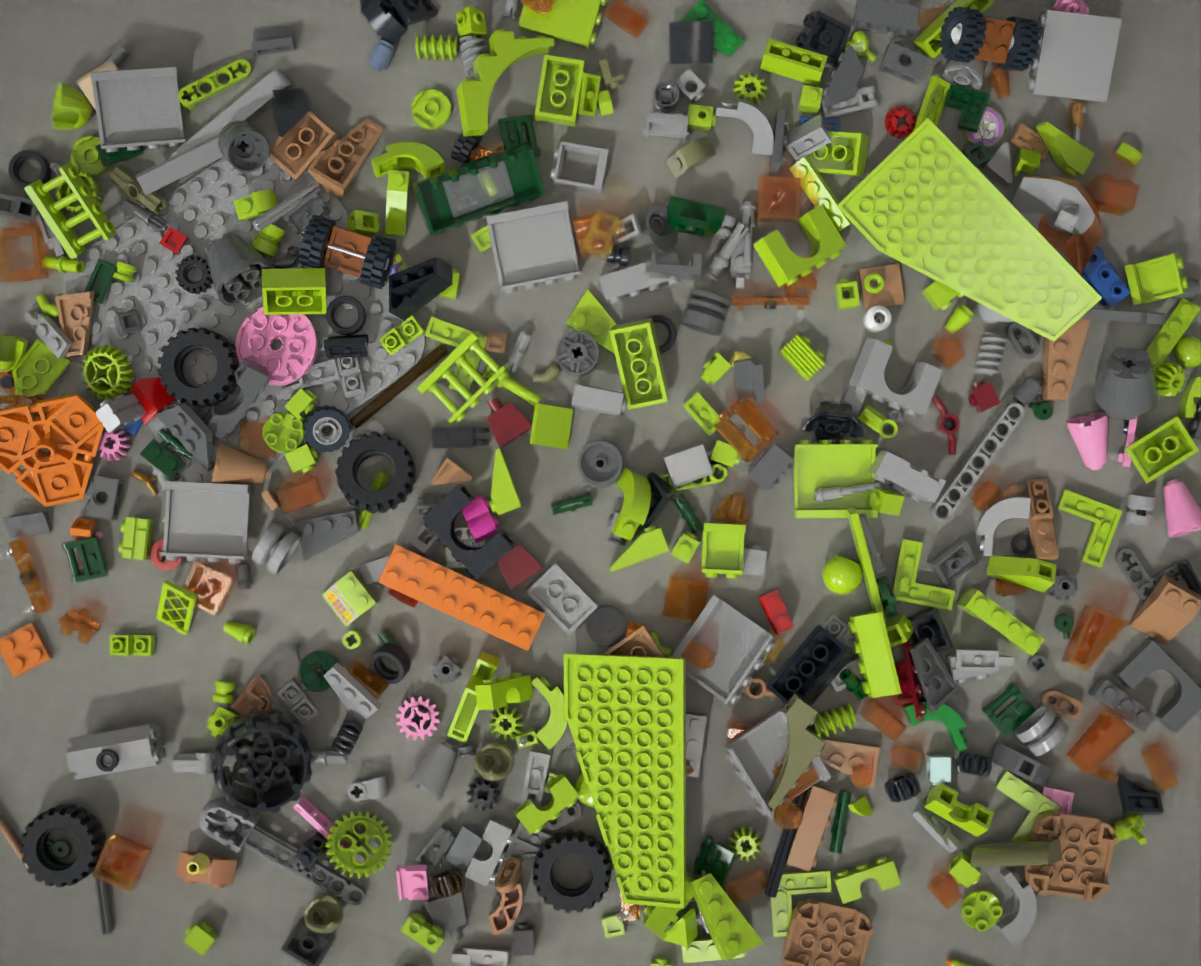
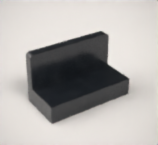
[324,334,369,359]

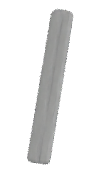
[252,182,321,231]

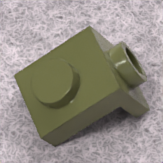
[596,59,625,90]

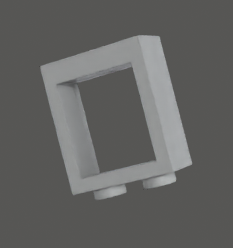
[550,141,609,193]
[571,384,627,416]

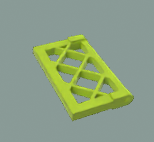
[156,579,197,635]

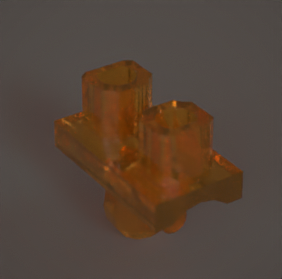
[57,607,101,644]

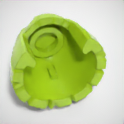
[52,82,92,130]
[0,334,28,372]

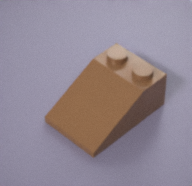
[269,111,340,181]
[1130,575,1201,645]
[603,626,665,657]

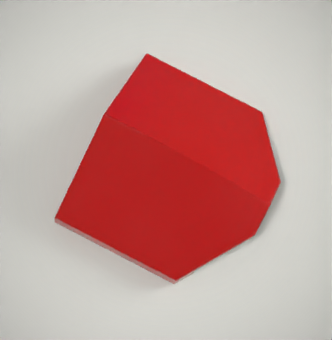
[130,377,176,425]

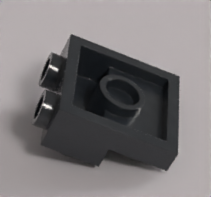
[796,10,851,66]

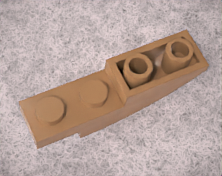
[1026,479,1059,560]

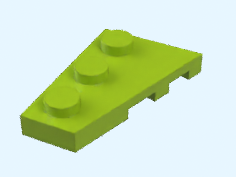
[566,289,617,354]

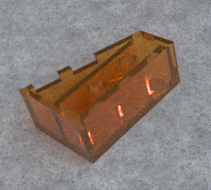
[1062,604,1130,670]
[1065,711,1135,776]

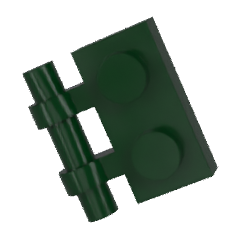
[140,428,194,481]
[693,835,737,888]

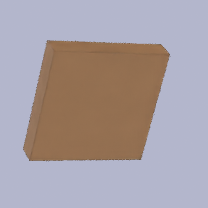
[858,264,905,310]

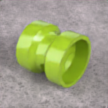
[212,679,236,704]

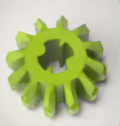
[732,72,767,105]
[1154,362,1187,397]
[489,706,524,741]
[728,826,763,862]

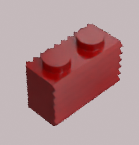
[758,589,794,635]

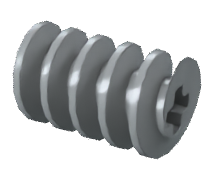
[458,36,486,81]
[973,332,1008,377]

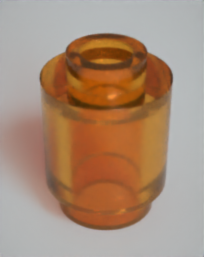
[971,480,1001,511]

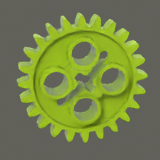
[325,811,393,879]

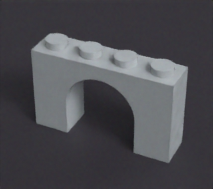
[849,339,943,417]

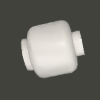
[863,305,892,333]

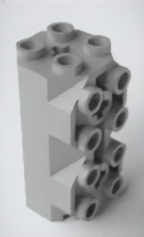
[67,723,166,780]

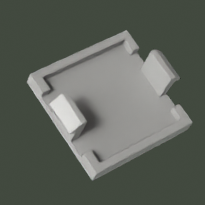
[643,111,690,141]

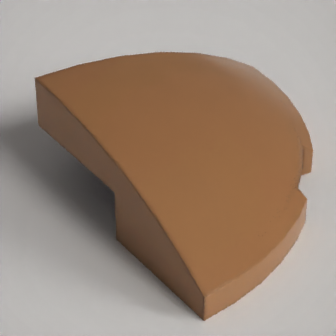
[230,675,273,715]

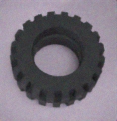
[158,327,239,407]
[335,432,416,514]
[20,804,106,888]
[533,830,611,914]

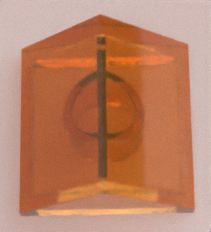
[662,575,709,622]

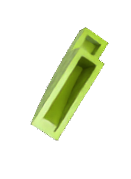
[447,651,500,743]

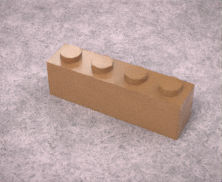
[786,784,838,872]

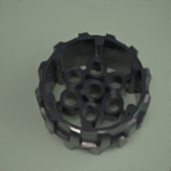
[212,708,312,814]

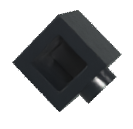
[295,832,330,870]

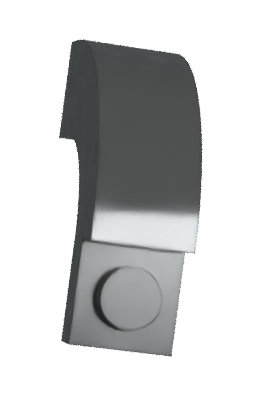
[0,193,37,222]

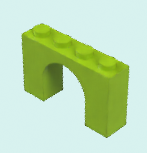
[753,204,847,287]
[955,588,1045,656]

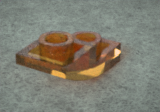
[603,0,649,39]
[1141,745,1179,793]

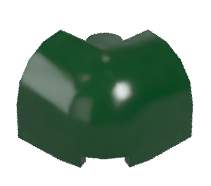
[667,196,726,237]

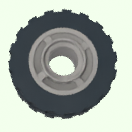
[304,405,350,453]

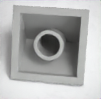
[662,441,713,487]

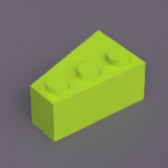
[642,871,695,940]

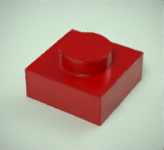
[159,226,189,255]

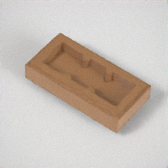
[1009,123,1049,162]

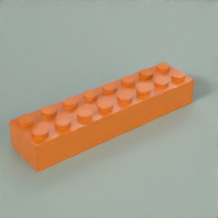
[378,543,545,651]

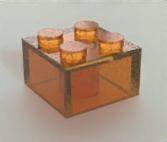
[1086,174,1140,216]
[756,176,801,223]
[177,561,237,616]
[92,833,152,892]

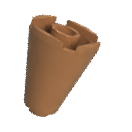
[211,444,270,484]

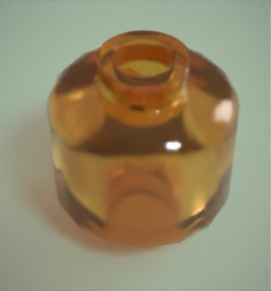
[774,802,803,830]

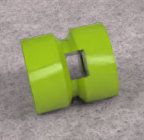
[251,224,286,258]

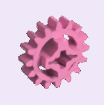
[396,695,441,741]

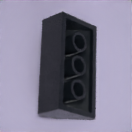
[766,624,855,705]

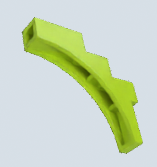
[456,29,555,136]

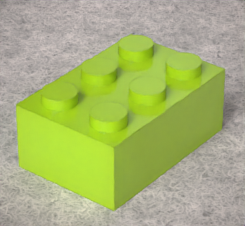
[535,54,585,127]
[262,268,326,315]

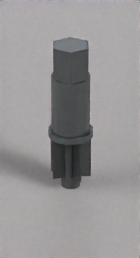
[122,199,168,232]

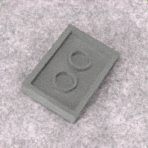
[526,563,598,635]

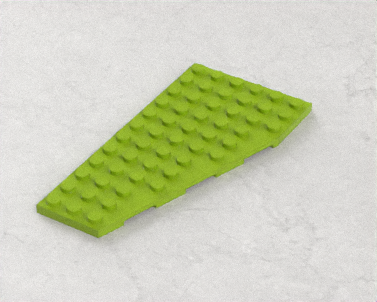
[837,118,1102,342]
[564,653,686,909]

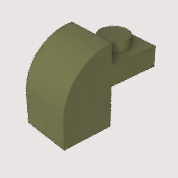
[666,137,716,178]

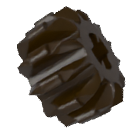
[430,869,465,899]

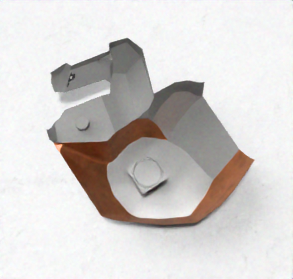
[1011,176,1103,276]

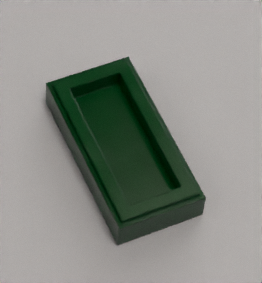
[84,259,117,304]

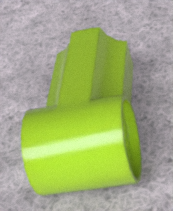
[858,405,898,439]

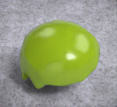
[1173,336,1201,368]

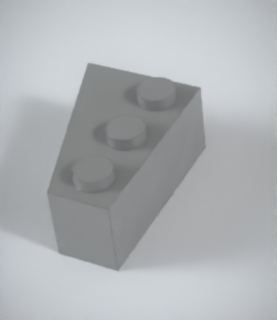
[869,450,946,503]

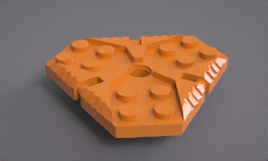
[0,393,104,507]

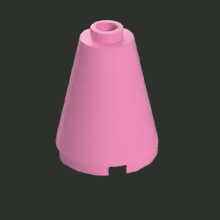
[1067,412,1108,470]
[1163,479,1201,538]

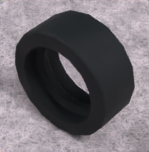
[8,150,51,189]
[326,296,367,335]
[646,315,677,354]
[369,644,411,684]

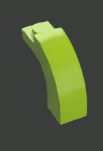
[371,142,446,179]
[611,468,651,541]
[531,675,568,750]

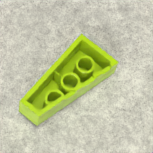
[687,873,764,961]

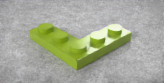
[424,317,489,391]
[1056,489,1122,568]
[891,539,955,611]
[996,770,1060,841]
[768,869,832,937]

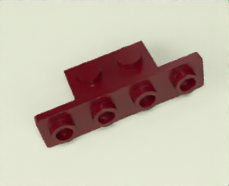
[893,641,926,722]

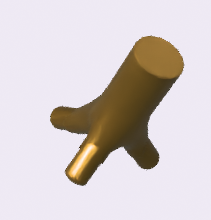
[131,469,158,496]

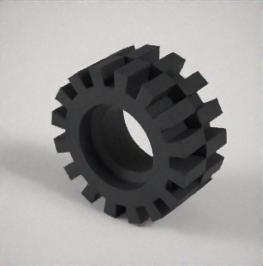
[450,130,483,164]
[175,255,213,294]

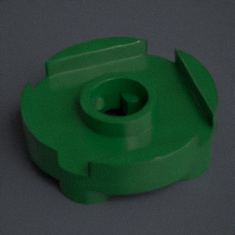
[876,576,898,618]
[298,650,339,692]

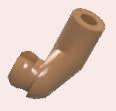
[1002,483,1023,499]

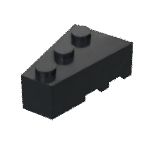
[389,257,453,321]

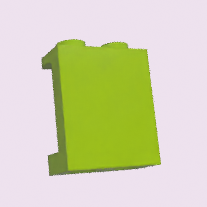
[1124,253,1189,306]
[701,523,746,578]

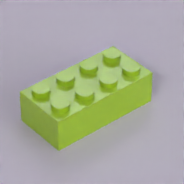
[609,318,670,410]

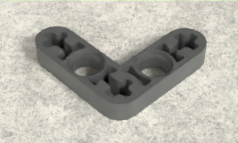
[1114,548,1185,601]

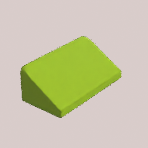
[577,72,601,117]

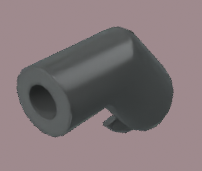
[273,246,300,269]

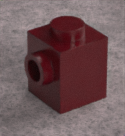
[967,380,1001,413]

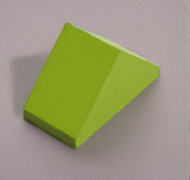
[660,908,698,947]

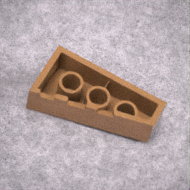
[1041,319,1091,402]

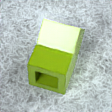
[597,90,614,116]
[1116,142,1143,166]

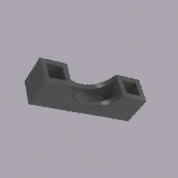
[202,357,269,441]

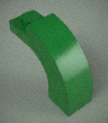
[902,699,967,752]

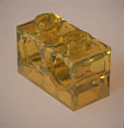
[581,209,621,259]

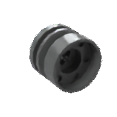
[218,120,269,173]
[680,289,731,336]
[556,331,599,377]

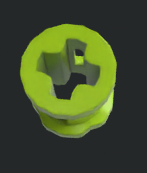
[342,630,364,649]

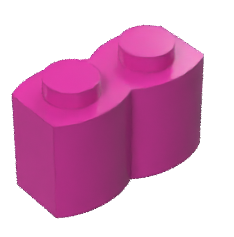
[462,494,500,543]

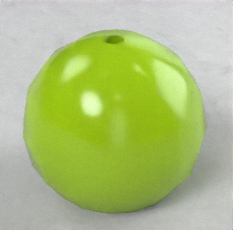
[822,555,863,595]

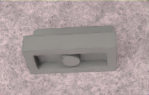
[786,114,831,161]

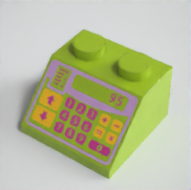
[322,570,379,627]

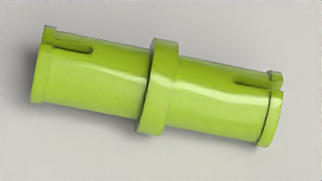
[43,255,84,274]

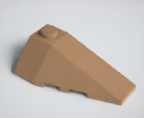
[308,119,385,200]

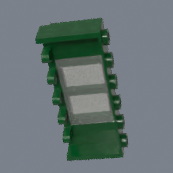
[412,143,545,235]

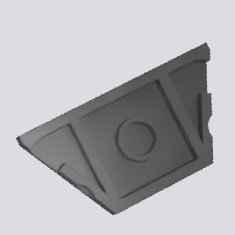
[157,402,215,471]

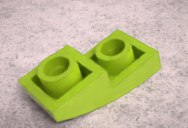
[378,315,426,356]
[1179,377,1201,419]
[110,634,155,656]

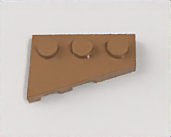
[55,291,95,357]
[819,738,880,788]

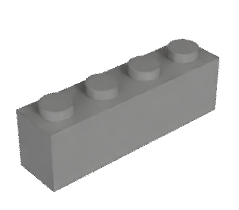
[599,252,681,304]

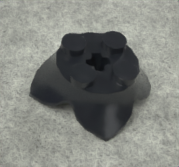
[802,401,864,444]

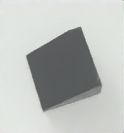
[114,310,143,336]

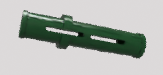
[829,790,852,854]

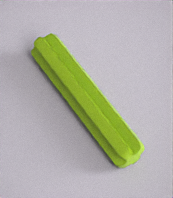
[358,471,389,529]

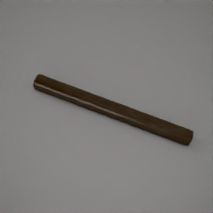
[350,344,448,428]

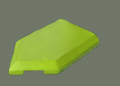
[12,338,71,398]

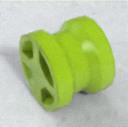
[113,261,137,284]

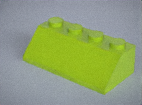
[848,611,901,698]

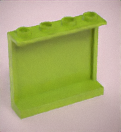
[518,0,607,50]
[794,440,878,518]

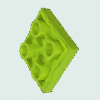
[530,403,573,449]

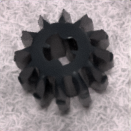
[332,719,363,755]
[956,752,992,777]
[884,772,921,803]
[466,777,501,811]

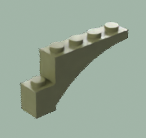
[765,693,825,809]

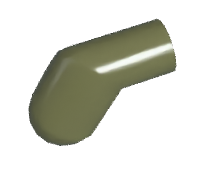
[533,362,561,383]

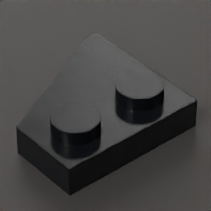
[1115,774,1164,815]

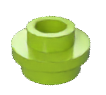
[864,273,884,294]

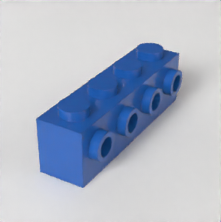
[1081,246,1131,309]

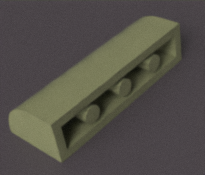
[971,839,1063,868]

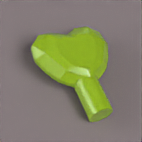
[844,31,877,63]

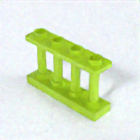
[24,162,117,260]
[417,330,511,423]

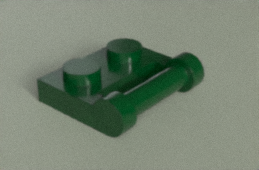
[498,115,541,157]
[61,536,109,583]
[981,683,1036,737]

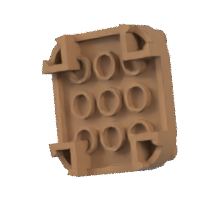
[1025,811,1118,902]
[781,899,873,966]

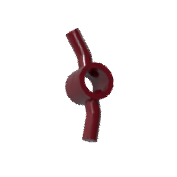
[931,394,960,455]

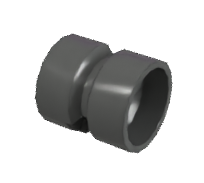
[652,80,680,114]

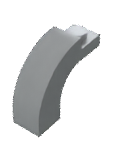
[716,98,774,155]
[977,496,1031,557]
[996,868,1037,946]

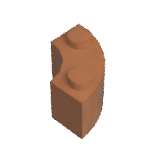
[176,851,237,888]
[488,878,524,936]

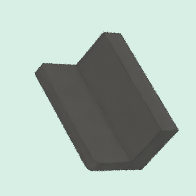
[251,26,296,56]
[733,357,765,403]

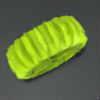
[80,345,135,400]

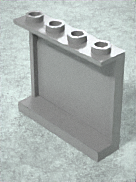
[1028,10,1122,102]
[90,66,186,152]
[486,201,581,293]
[160,481,251,563]
[671,595,777,706]
[723,706,832,819]

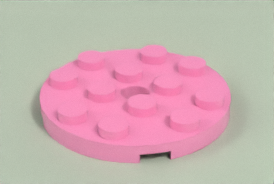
[236,307,318,386]

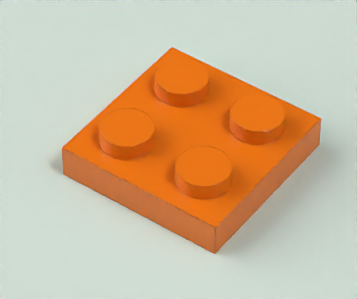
[0,622,52,677]

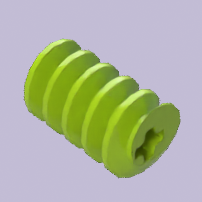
[416,33,458,62]
[813,703,857,738]

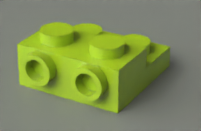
[400,912,446,954]

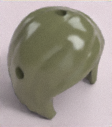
[474,742,515,781]
[304,892,343,933]

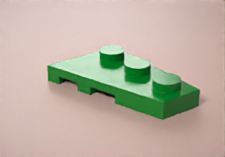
[679,0,744,58]

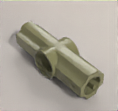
[110,165,167,215]

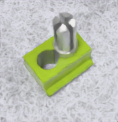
[515,728,539,749]

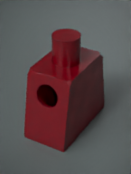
[487,397,532,448]
[497,544,543,590]

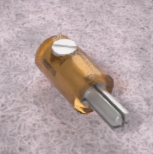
[1069,102,1086,142]

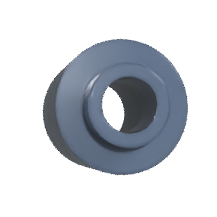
[368,40,394,72]

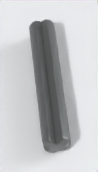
[94,873,113,934]

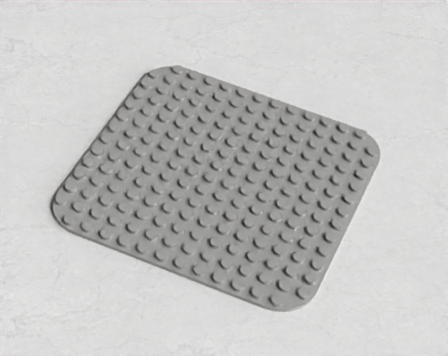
[63,133,425,485]

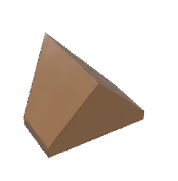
[431,458,474,486]

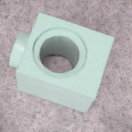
[926,754,951,785]

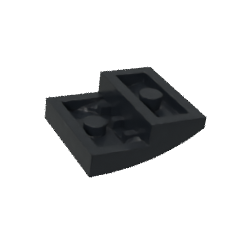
[669,21,713,64]

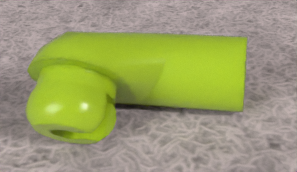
[36,294,58,317]

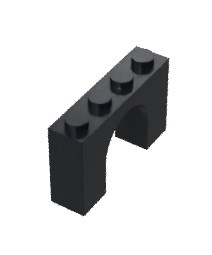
[422,483,517,580]

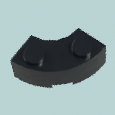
[360,0,408,45]

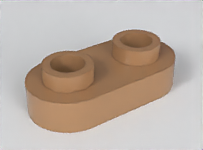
[1041,690,1083,719]
[495,858,523,893]

